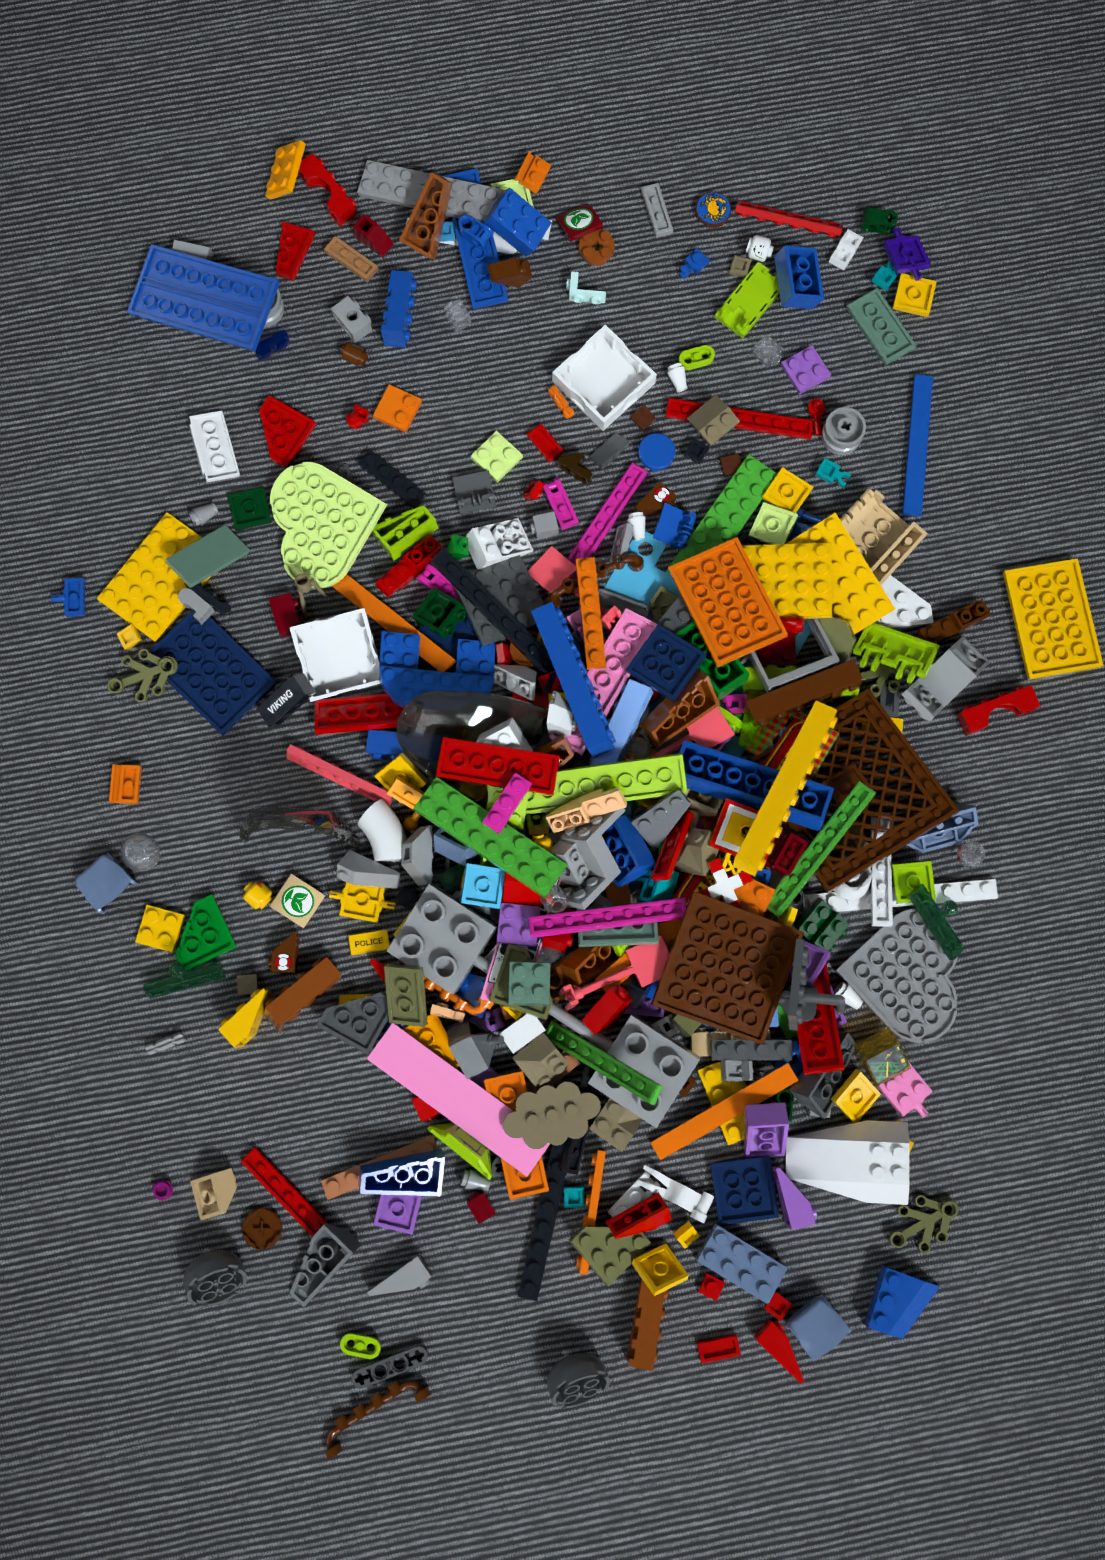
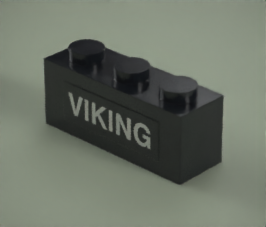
[257,674,316,727]

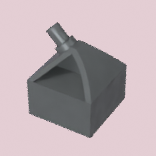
[447,1020,504,1079]

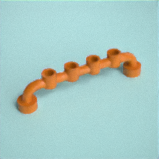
[403,963,494,1015]

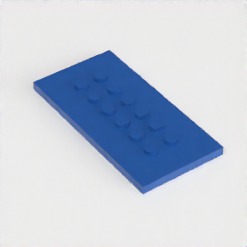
[127,244,280,352]

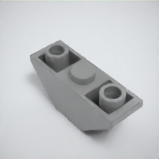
[401,825,433,886]

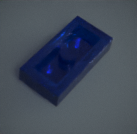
[254,330,290,361]

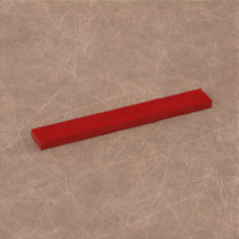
[665,398,814,440]

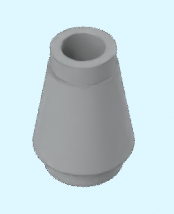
[189,503,218,526]
[460,1169,491,1191]

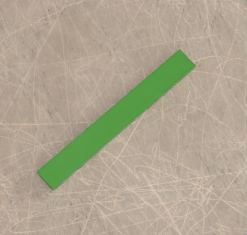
[767,781,876,918]
[545,1020,663,1105]

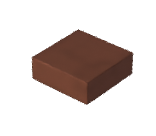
[630,405,656,432]
[720,454,741,477]

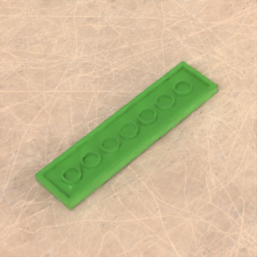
[666,454,777,576]
[413,777,567,899]

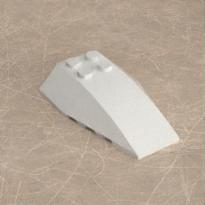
[786,1121,909,1205]

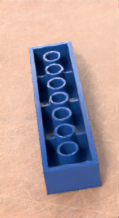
[531,602,616,758]
[679,740,834,832]

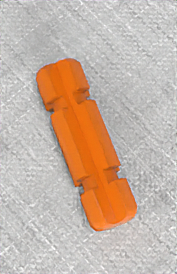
[548,385,574,419]

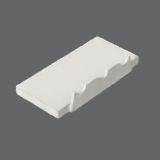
[189,411,240,482]

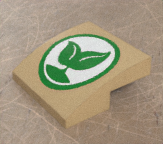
[269,874,325,928]

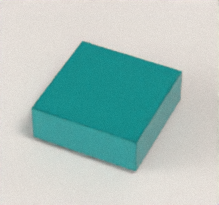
[564,1186,585,1208]

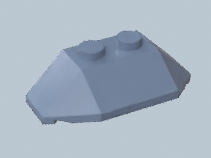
[906,803,979,853]

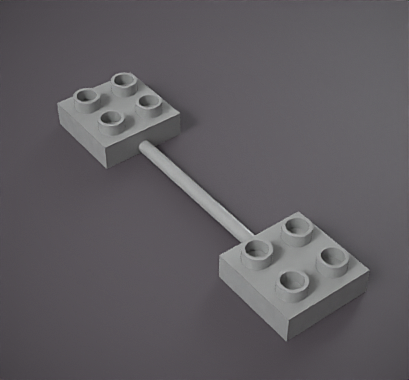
[387,883,700,1128]

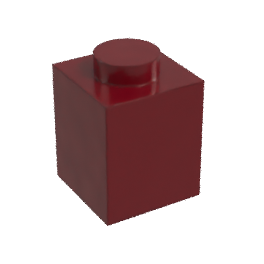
[467,1190,497,1224]

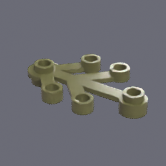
[107,649,178,703]
[858,651,910,697]
[889,1194,959,1254]

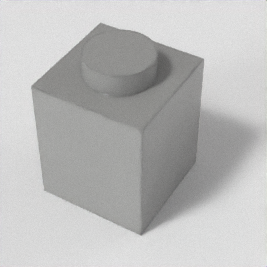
[530,511,559,539]

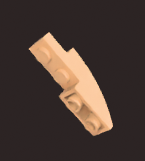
[546,787,627,833]

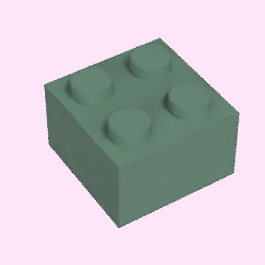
[508,962,550,1006]

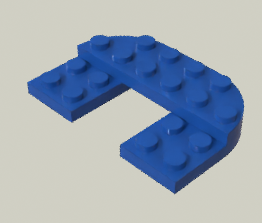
[379,631,496,714]

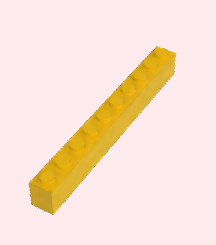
[733,701,838,876]

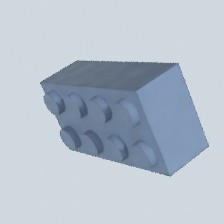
[695,1223,788,1304]

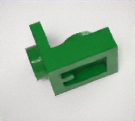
[448,535,469,560]

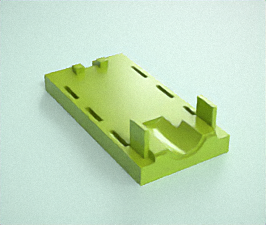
[714,262,780,338]

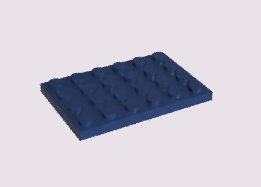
[144,610,278,736]

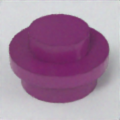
[153,1180,173,1200]

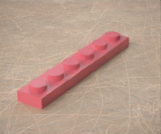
[287,744,393,806]

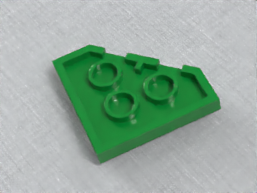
[175,894,237,973]

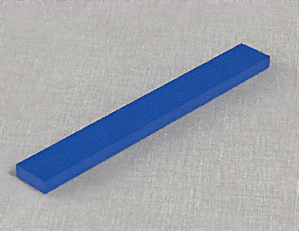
[902,374,933,517]

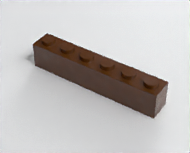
[745,659,863,727]

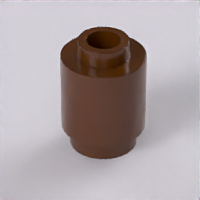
[340,342,369,366]

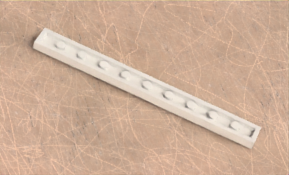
[804,879,998,912]

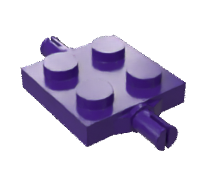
[883,227,931,281]

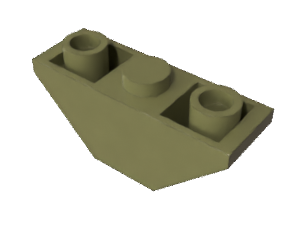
[818,615,856,664]

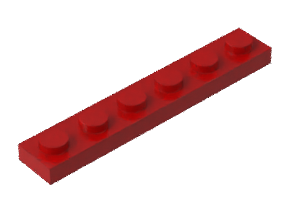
[735,200,843,237]

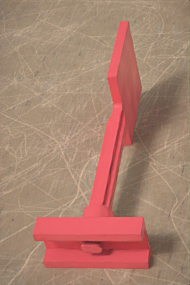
[528,546,622,635]
[626,706,735,761]
[558,935,669,1011]

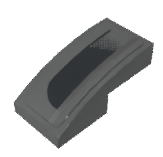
[878,680,900,718]

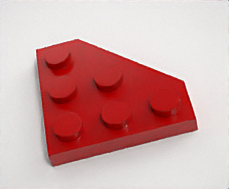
[259,395,317,469]

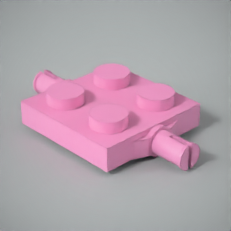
[876,1060,933,1118]

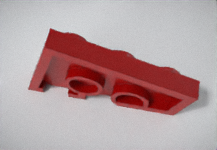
[276,221,316,281]

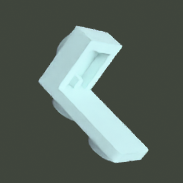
[566,272,606,304]

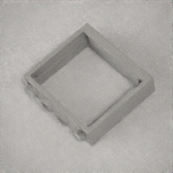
[747,618,840,693]

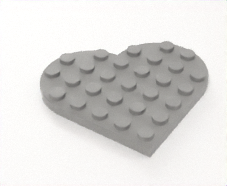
[835,908,958,1043]

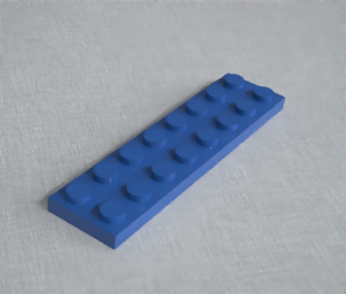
[444,168,508,309]

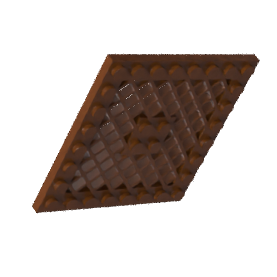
[750,688,959,894]

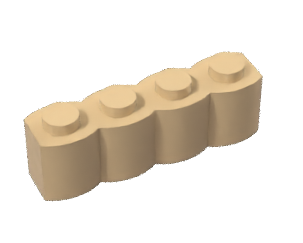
[690,1028,771,1056]

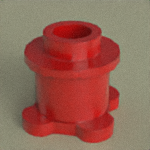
[346,404,370,429]

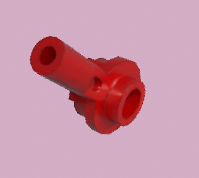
[808,399,826,436]

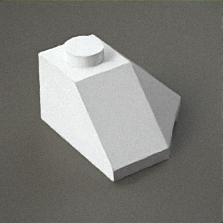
[547,691,577,736]

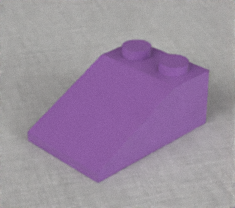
[744,1102,789,1159]
[772,1166,817,1230]

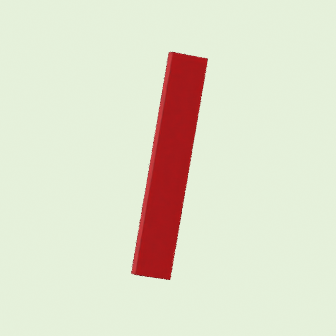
[240,1147,330,1237]

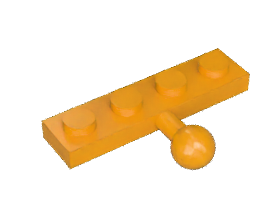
[386,776,425,832]

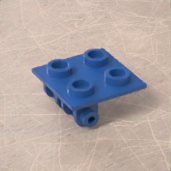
[653,503,696,550]

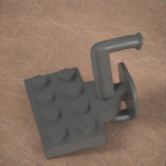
[778,939,845,1030]

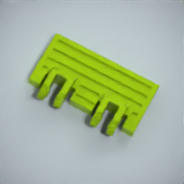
[853,623,940,684]

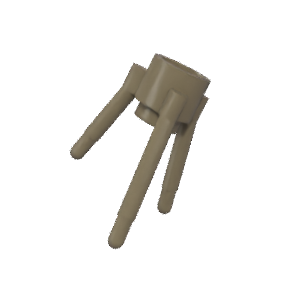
[294,574,328,619]

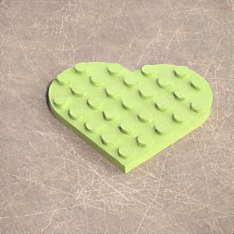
[270,462,387,589]

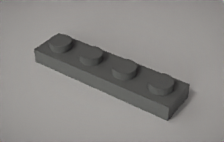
[711,1040,792,1060]

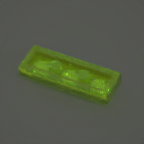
[739,689,766,749]

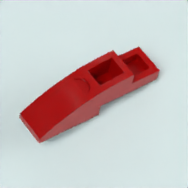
[375,534,443,598]

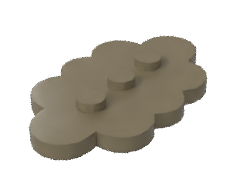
[503,1082,601,1149]

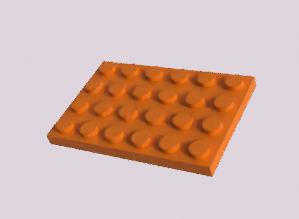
[668,537,788,668]

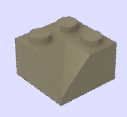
[675,827,719,876]
[512,1032,569,1089]
[589,1098,643,1152]

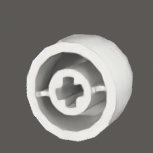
[358,799,407,862]

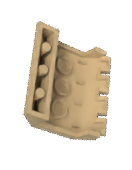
[840,488,928,585]

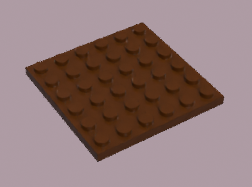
[651,891,804,1045]

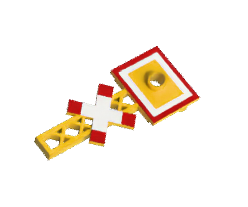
[697,798,775,909]

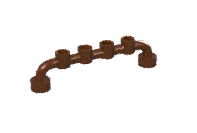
[545,554,644,607]
[325,1380,431,1460]

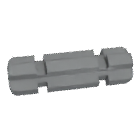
[145,1032,185,1055]

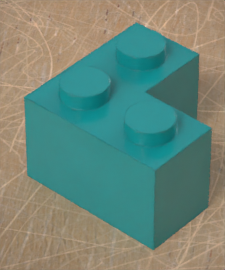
[635,866,680,902]

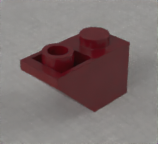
[352,214,394,258]

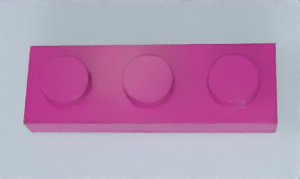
[482,773,532,834]

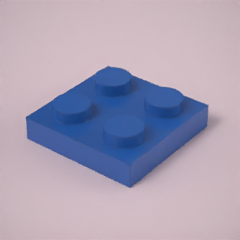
[448,973,487,1018]

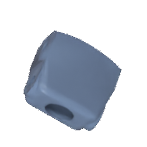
[74,852,138,915]
[785,1294,851,1362]

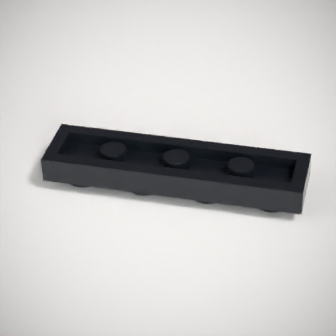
[358,449,427,509]

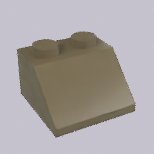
[687,395,740,447]

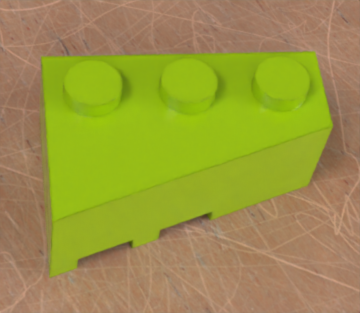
[371,505,438,561]

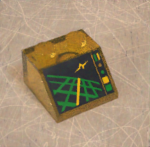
[854,1027,911,1087]

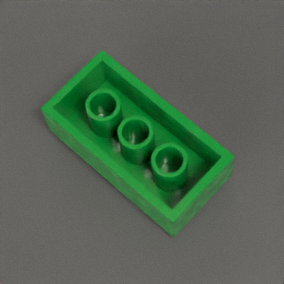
[675,622,750,701]

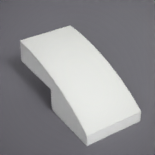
[829,229,864,270]

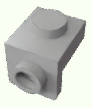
[721,1060,753,1081]

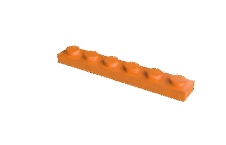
[576,557,606,670]
[576,1149,606,1275]

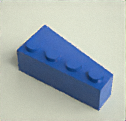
[381,270,417,348]
[365,730,443,765]
[358,1149,445,1196]

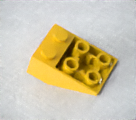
[218,988,272,1048]

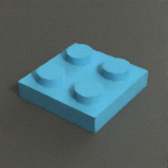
[460,863,505,909]

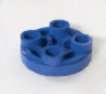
[638,433,676,472]

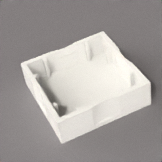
[552,325,657,431]
[289,608,380,702]

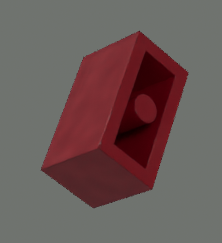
[269,593,305,639]

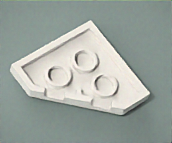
[875,575,934,629]

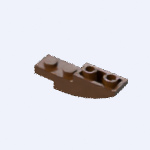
[916,599,992,644]

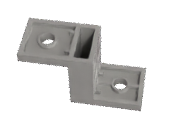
[901,636,990,722]
[555,808,625,910]

